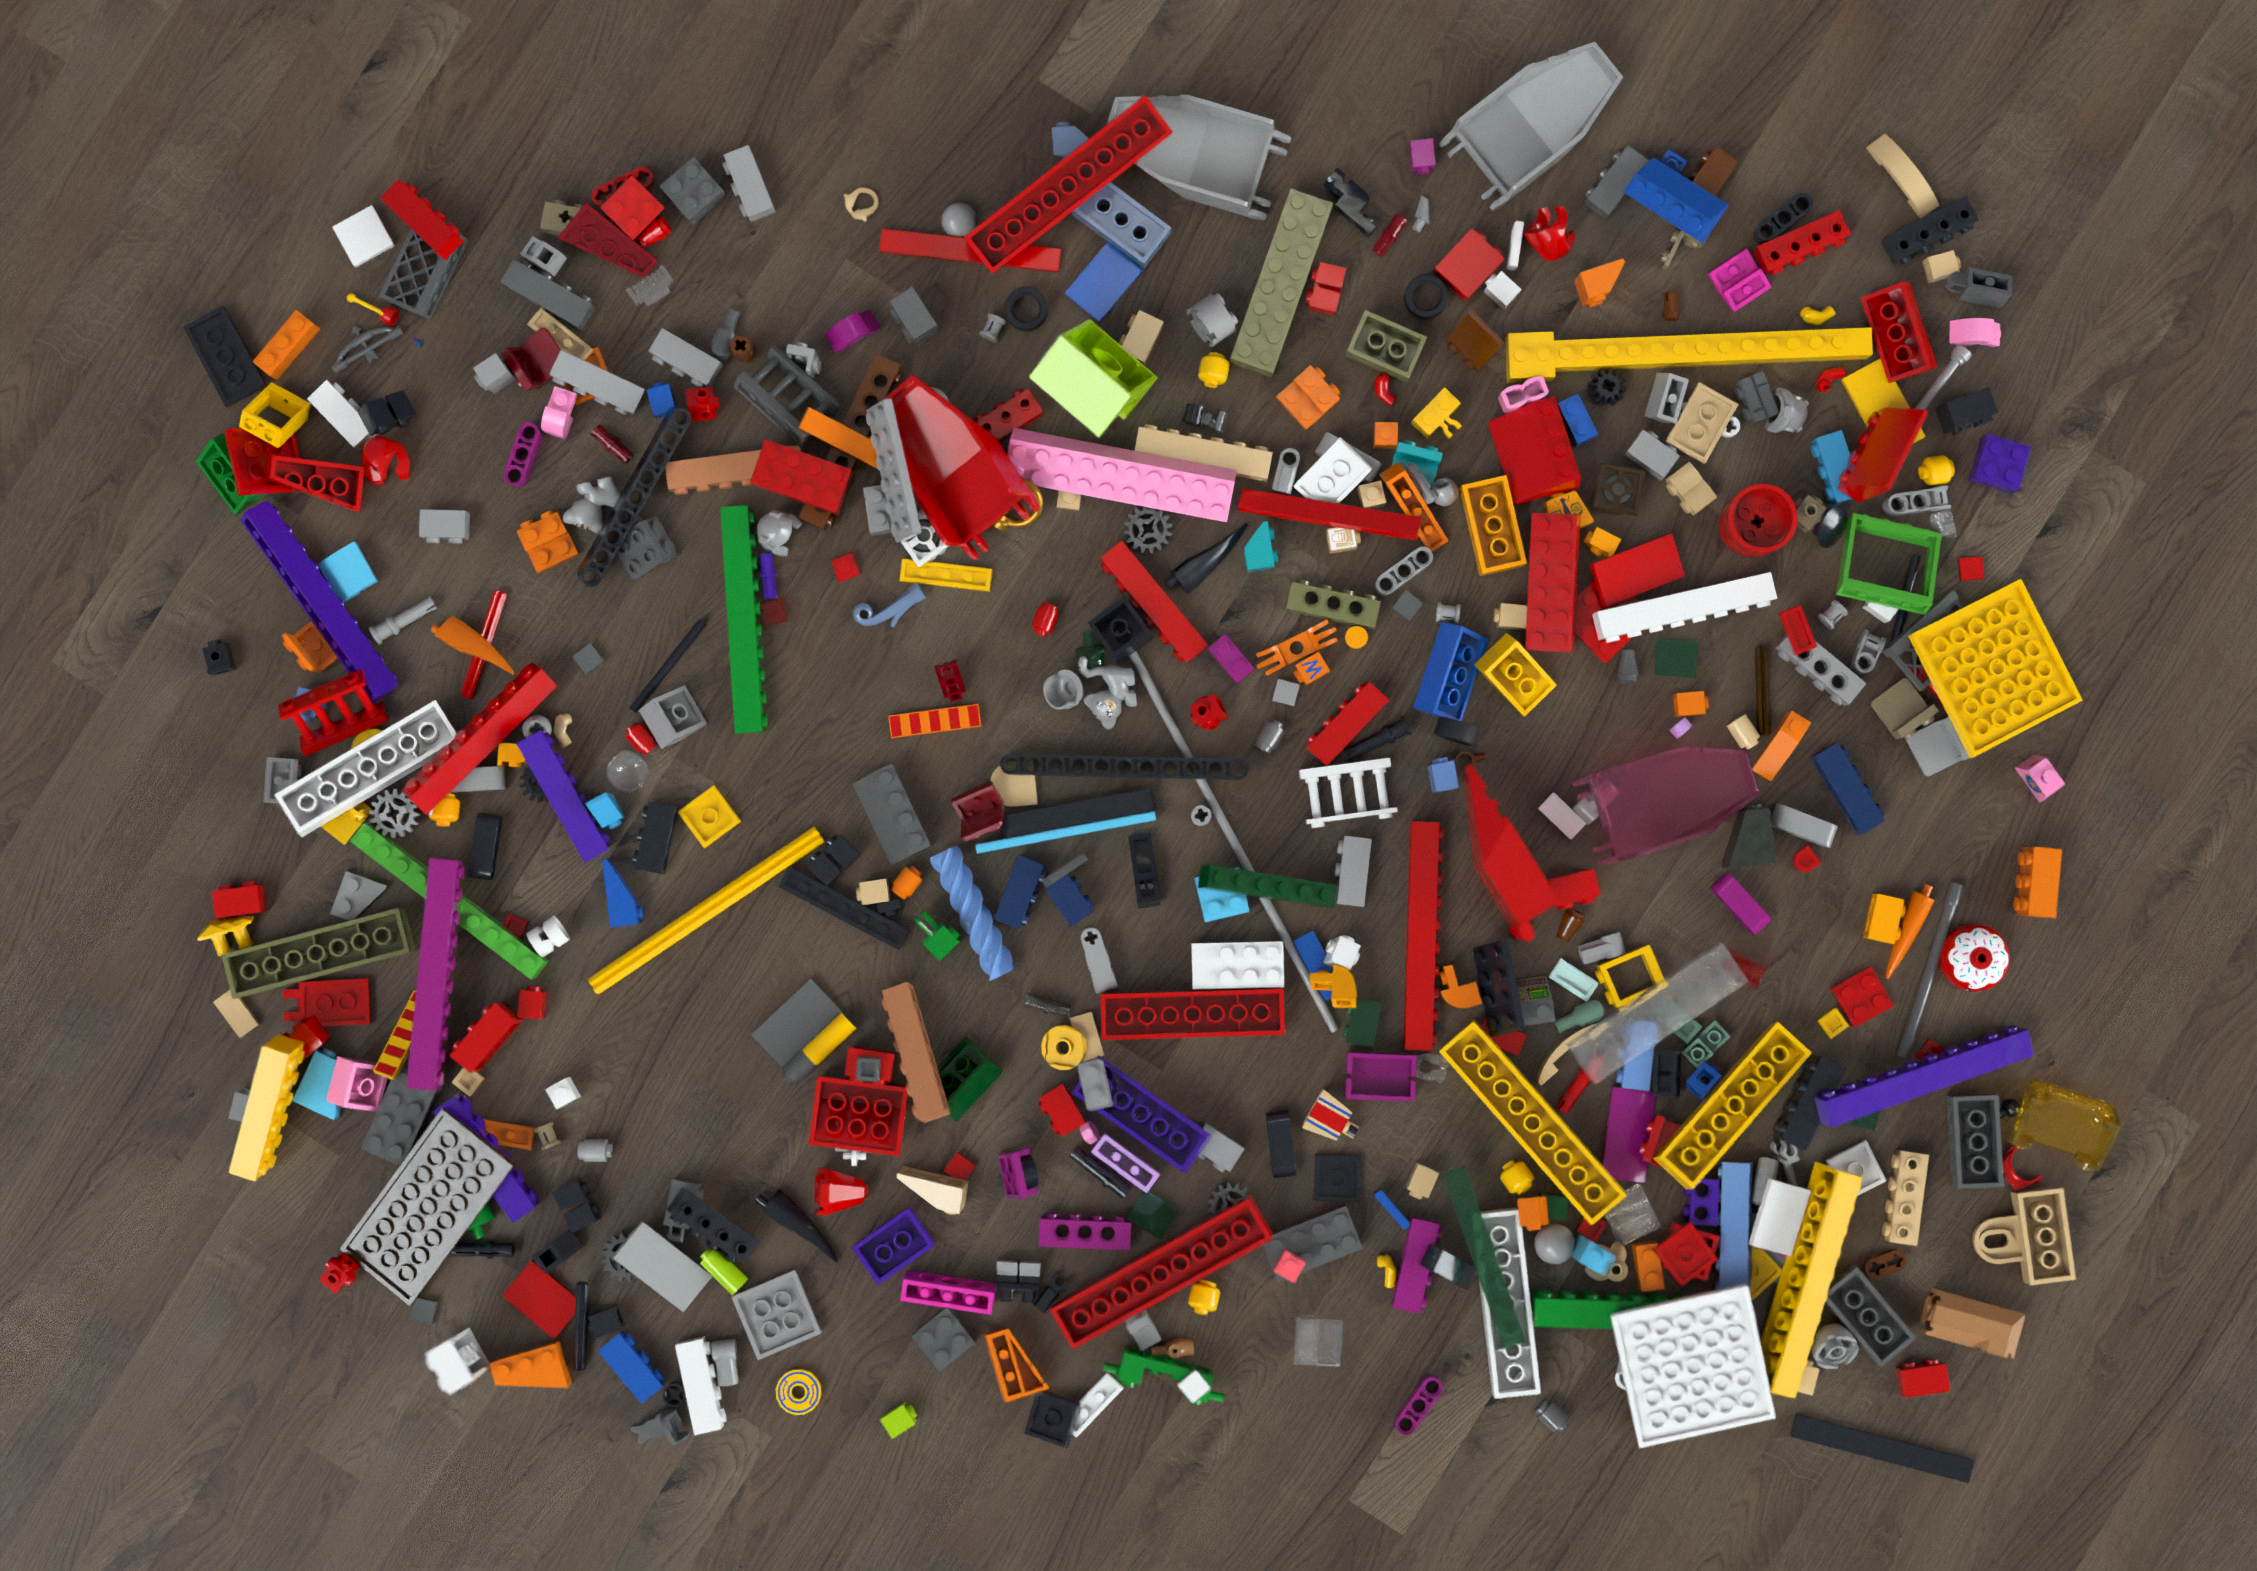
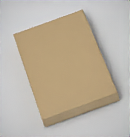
[1665,382,1739,464]

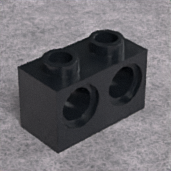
[1652,1050,1681,1097]

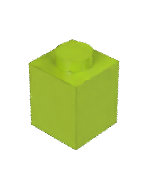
[880,1401,917,1439]

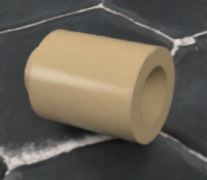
[1726,714,1760,750]

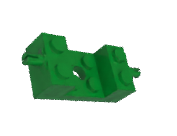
[1102,1346,1224,1405]

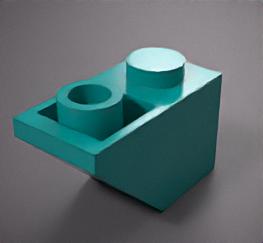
[1244,521,1278,572]

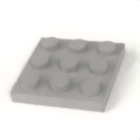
[732,1269,822,1360]

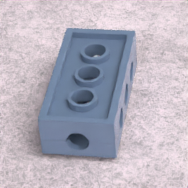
[1072,182,1171,269]

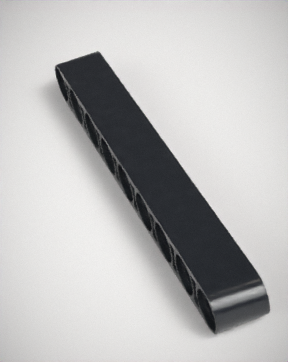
[577,406,691,587]

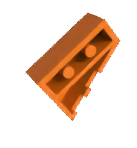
[983,1327,1049,1402]
[489,1340,572,1388]

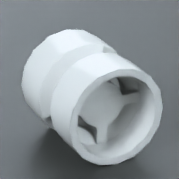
[527,916,570,957]

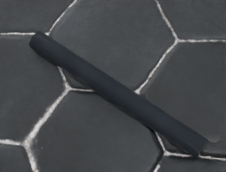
[1890,554,1921,642]

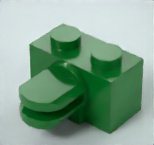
[914,910,962,961]

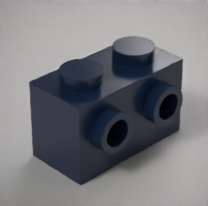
[1045,874,1094,927]

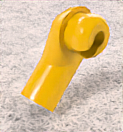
[1800,306,1836,326]
[1377,1254,1397,1288]

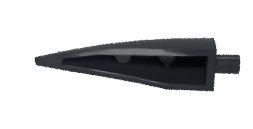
[1164,523,1248,594]
[755,1189,838,1263]

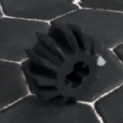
[1587,368,1627,407]

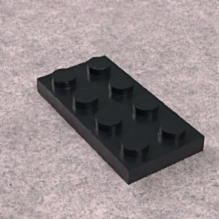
[183,306,267,407]
[1473,939,1526,1037]

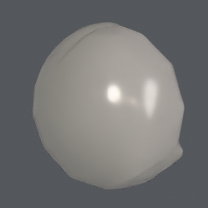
[941,203,977,237]

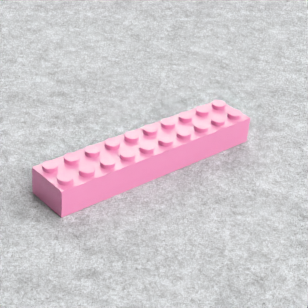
[1008,428,1237,522]

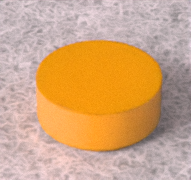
[1345,626,1368,649]

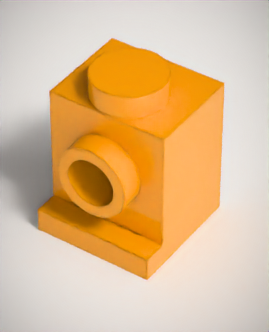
[1583,527,1621,558]
[497,743,527,767]

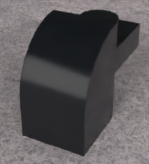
[532,1229,583,1274]

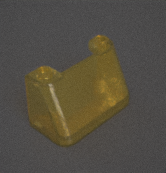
[2011,1079,2121,1172]

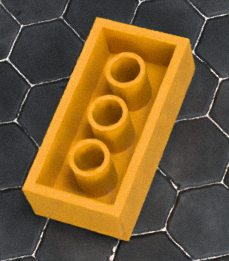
[1459,475,1527,576]

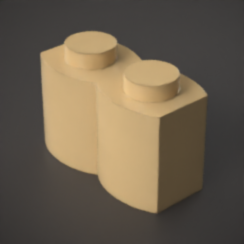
[1666,462,1717,516]

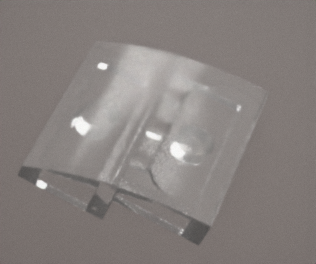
[1604,1183,1661,1247]

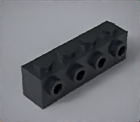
[1881,196,1979,265]
[666,1187,759,1264]

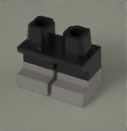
[997,1259,1041,1303]

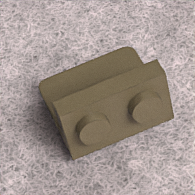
[1870,678,1939,740]

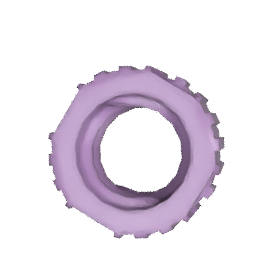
[1669,717,1692,739]

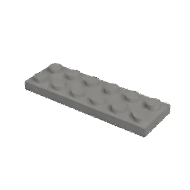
[866,399,922,543]

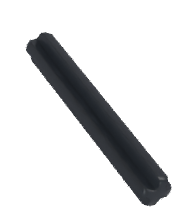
[573,1281,589,1371]

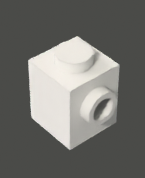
[1323,935,1361,971]

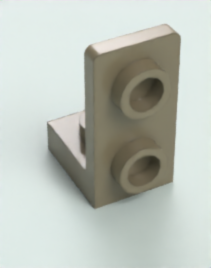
[1660,228,1707,270]

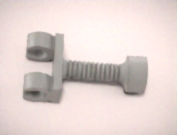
[1770,1139,1803,1188]

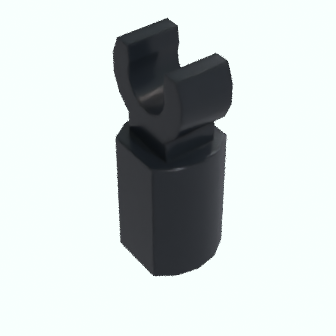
[1033,1273,1069,1313]

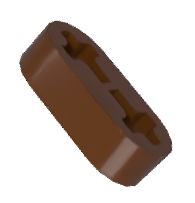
[1863,1249,1907,1279]

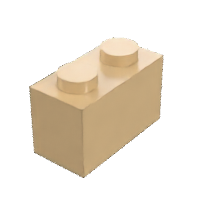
[1118,310,1164,365]

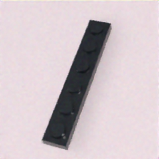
[778,867,910,950]

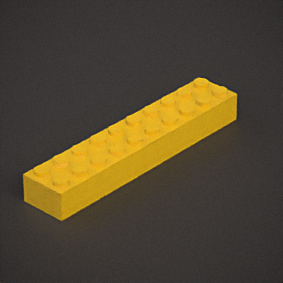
[1439,1019,1627,1225]
[1760,1161,1862,1398]

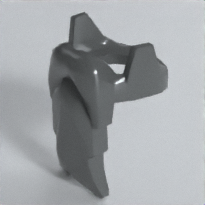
[630,1408,689,1446]

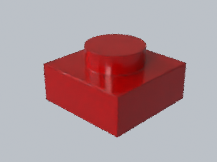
[831,553,860,583]

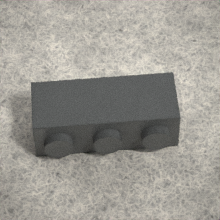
[1584,145,1649,220]

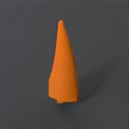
[431,616,515,675]
[1885,884,1935,979]

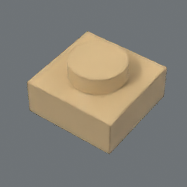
[1057,490,1081,511]

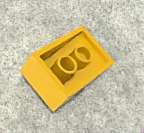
[1474,633,1557,717]

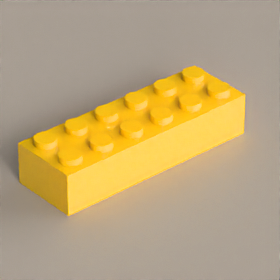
[229,1034,305,1181]

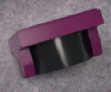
[998,1148,1039,1199]

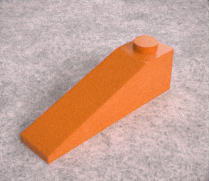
[1379,462,1449,552]

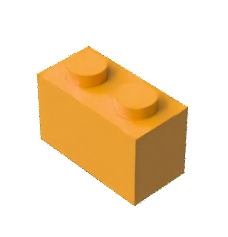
[1863,894,1906,944]

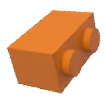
[1631,1240,1664,1292]

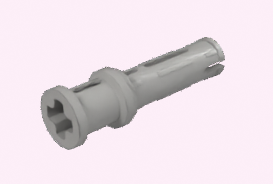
[369,596,437,645]

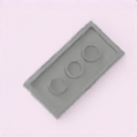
[612,1221,713,1312]

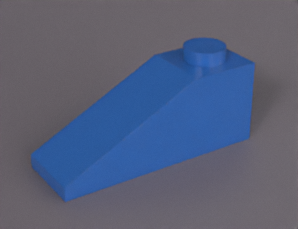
[602,859,644,928]

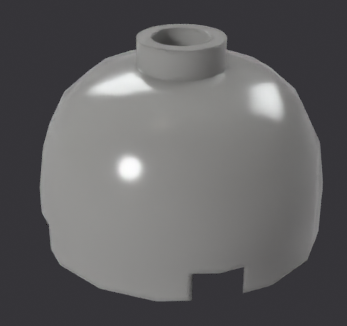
[1811,1324,1859,1369]

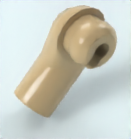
[553,713,572,748]

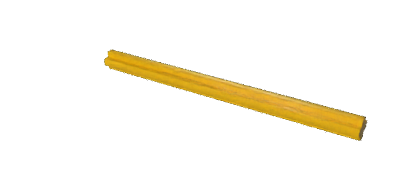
[587,827,825,994]

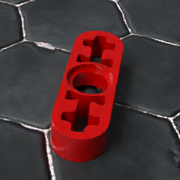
[592,167,655,208]

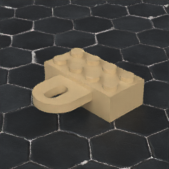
[1972,1185,2076,1285]

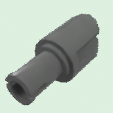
[711,309,740,361]

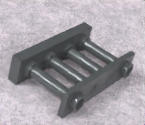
[734,344,840,448]

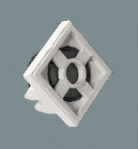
[901,509,949,567]

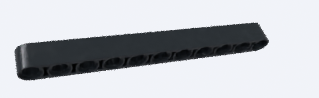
[1000,754,1249,780]

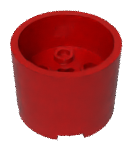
[1719,484,1797,558]

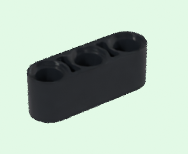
[1753,193,1813,245]
[468,812,502,881]
[1266,1110,1296,1178]
[1419,1244,1478,1290]

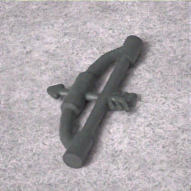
[331,326,404,374]

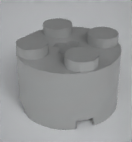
[1187,293,1238,347]

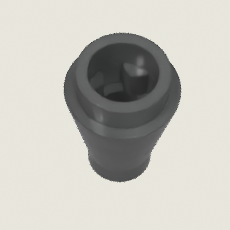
[1617,650,1640,684]

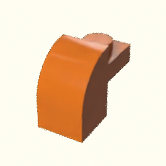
[1439,964,1482,1008]

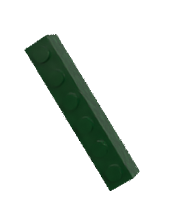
[1198,865,1337,908]

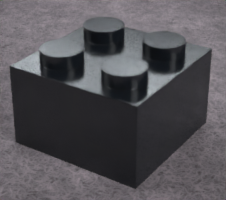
[1935,387,1999,436]
[1088,596,1155,664]

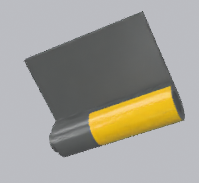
[751,978,857,1085]

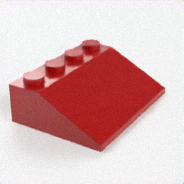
[1488,396,1581,506]
[1837,408,1928,503]
[808,1075,909,1156]

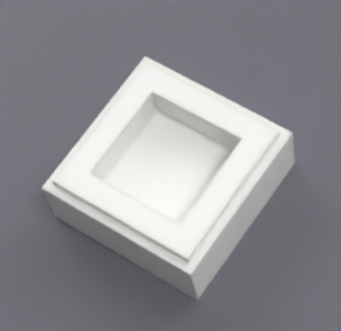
[1178,1369,1210,1403]

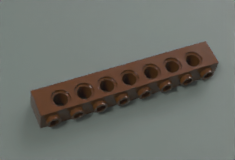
[799,354,903,531]

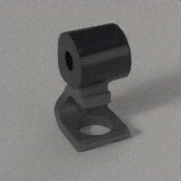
[1182,403,1227,435]

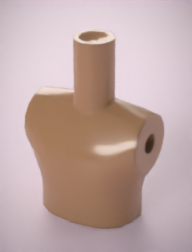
[1151,1338,1194,1358]

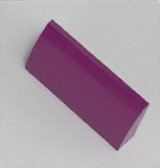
[1601,1086,1656,1182]

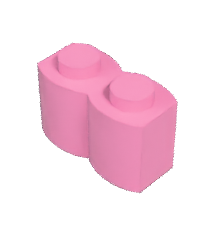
[1498,377,1549,413]

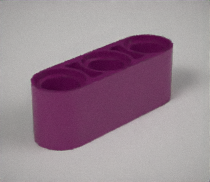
[504,422,543,488]
[1710,872,1771,936]
[1394,1374,1443,1435]

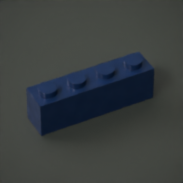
[1810,743,1885,835]

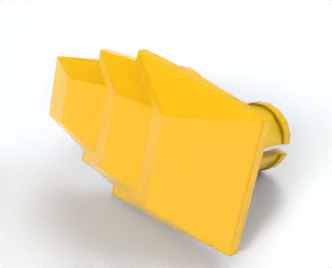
[197,916,254,956]

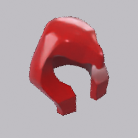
[1523,205,1575,262]
[361,436,410,486]

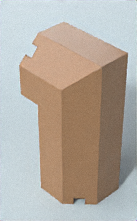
[1920,1288,2026,1359]

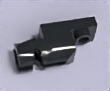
[1324,168,1376,238]

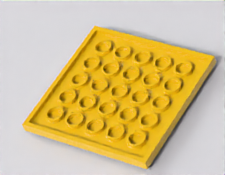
[1908,579,2083,758]

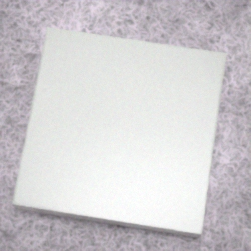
[333,205,395,267]
[1824,1140,1887,1196]

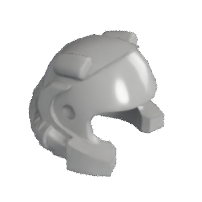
[1765,388,1809,433]
[756,509,803,557]

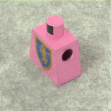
[2015,754,2064,803]

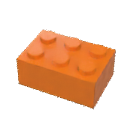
[2013,847,2062,918]

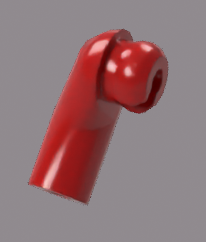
[1816,366,1845,393]
[1374,373,1397,407]

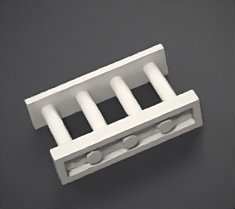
[1299,758,1397,828]

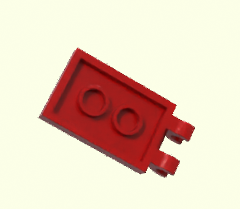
[283,978,371,1026]

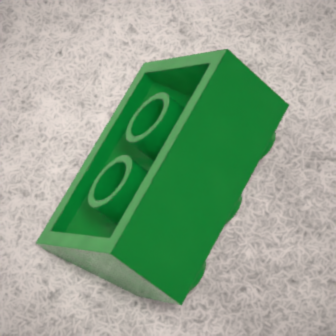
[195,433,265,515]

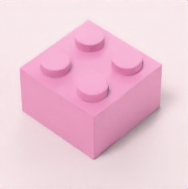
[326,1056,387,1111]

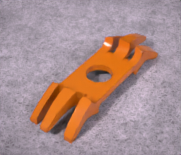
[1256,619,1338,676]

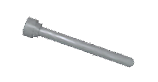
[1915,345,1972,409]

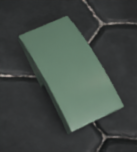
[1681,1019,1731,1069]

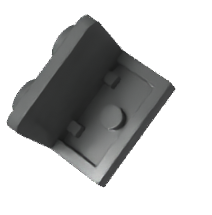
[617,517,679,580]

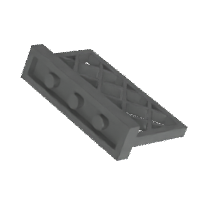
[379,228,469,321]
[1882,590,1964,691]

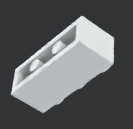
[307,380,376,450]

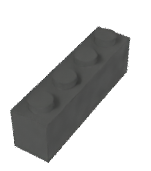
[500,259,595,331]

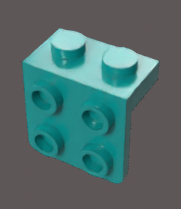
[1386,440,1443,497]

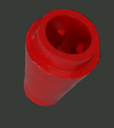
[637,217,672,248]

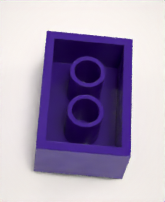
[852,1206,936,1285]

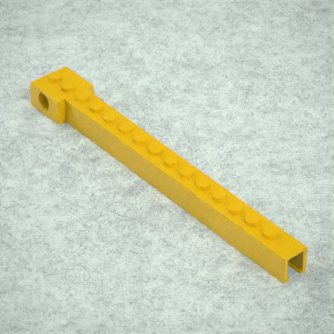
[1505,327,1873,383]

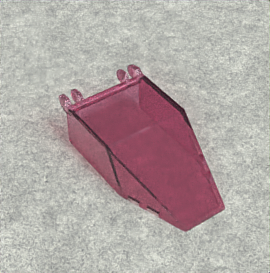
[1573,746,1759,866]

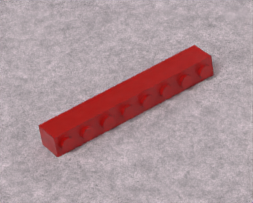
[401,662,557,815]

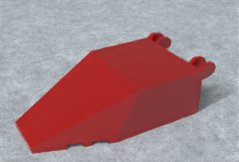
[881,375,1040,560]
[1463,764,1558,942]

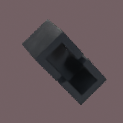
[358,390,416,436]
[808,835,861,886]
[552,1178,601,1233]

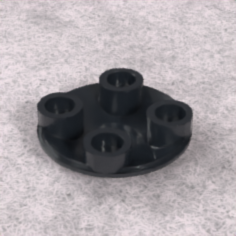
[1813,504,1848,548]

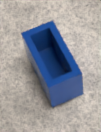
[1558,394,1598,448]

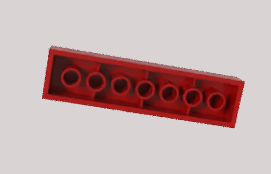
[1100,988,1285,1040]

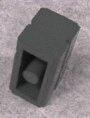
[1734,371,1780,425]

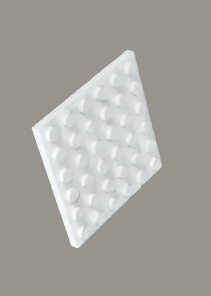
[1610,1284,1775,1448]

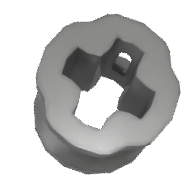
[979,313,1007,343]
[1817,600,1848,630]
[1435,602,1461,624]
[1191,805,1211,826]

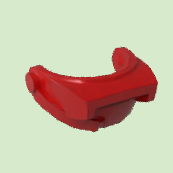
[2002,1144,2042,1191]

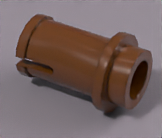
[1662,291,1680,321]

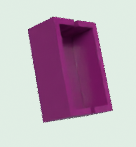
[1344,1052,1416,1102]

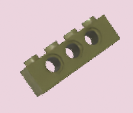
[1285,579,1381,630]

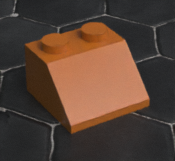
[1574,258,1625,308]

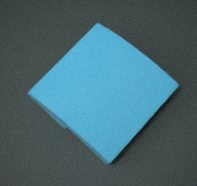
[318,541,378,603]

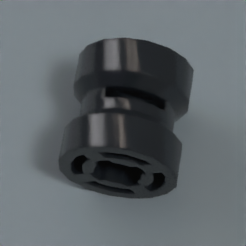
[663,1381,686,1407]

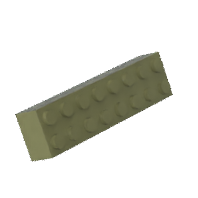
[1230,189,1333,377]
[221,908,416,999]

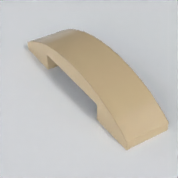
[1866,134,1940,219]
[1536,1021,1610,1085]

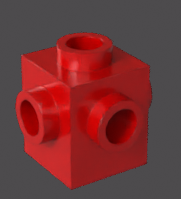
[685,387,720,421]
[1189,694,1229,730]
[319,1253,360,1295]

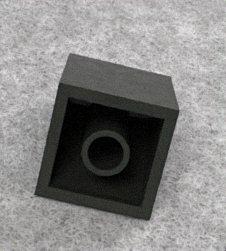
[1722,804,1776,868]

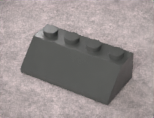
[853,763,932,866]

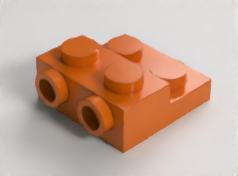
[1276,365,1341,431]
[516,510,579,574]

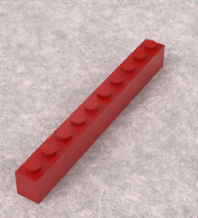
[1403,821,1443,1051]

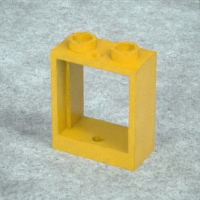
[239,382,311,448]
[1595,944,1667,1008]

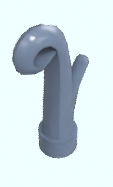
[853,583,926,627]

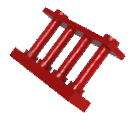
[278,669,389,756]

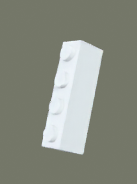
[675,1336,726,1435]

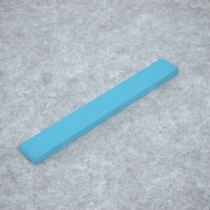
[976,811,1156,854]

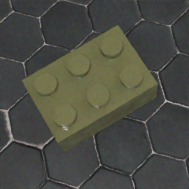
[1345,310,1427,383]

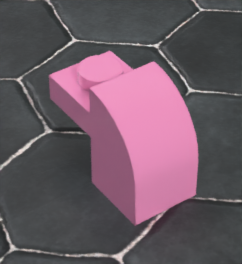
[1949,318,2001,347]
[541,386,577,440]

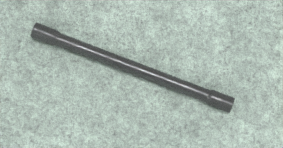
[1896,882,1964,1059]

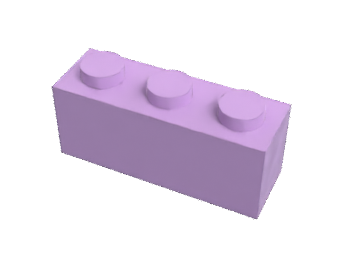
[1091,1132,1160,1193]

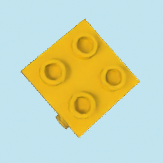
[321,802,373,845]

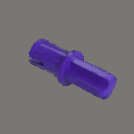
[758,553,777,599]

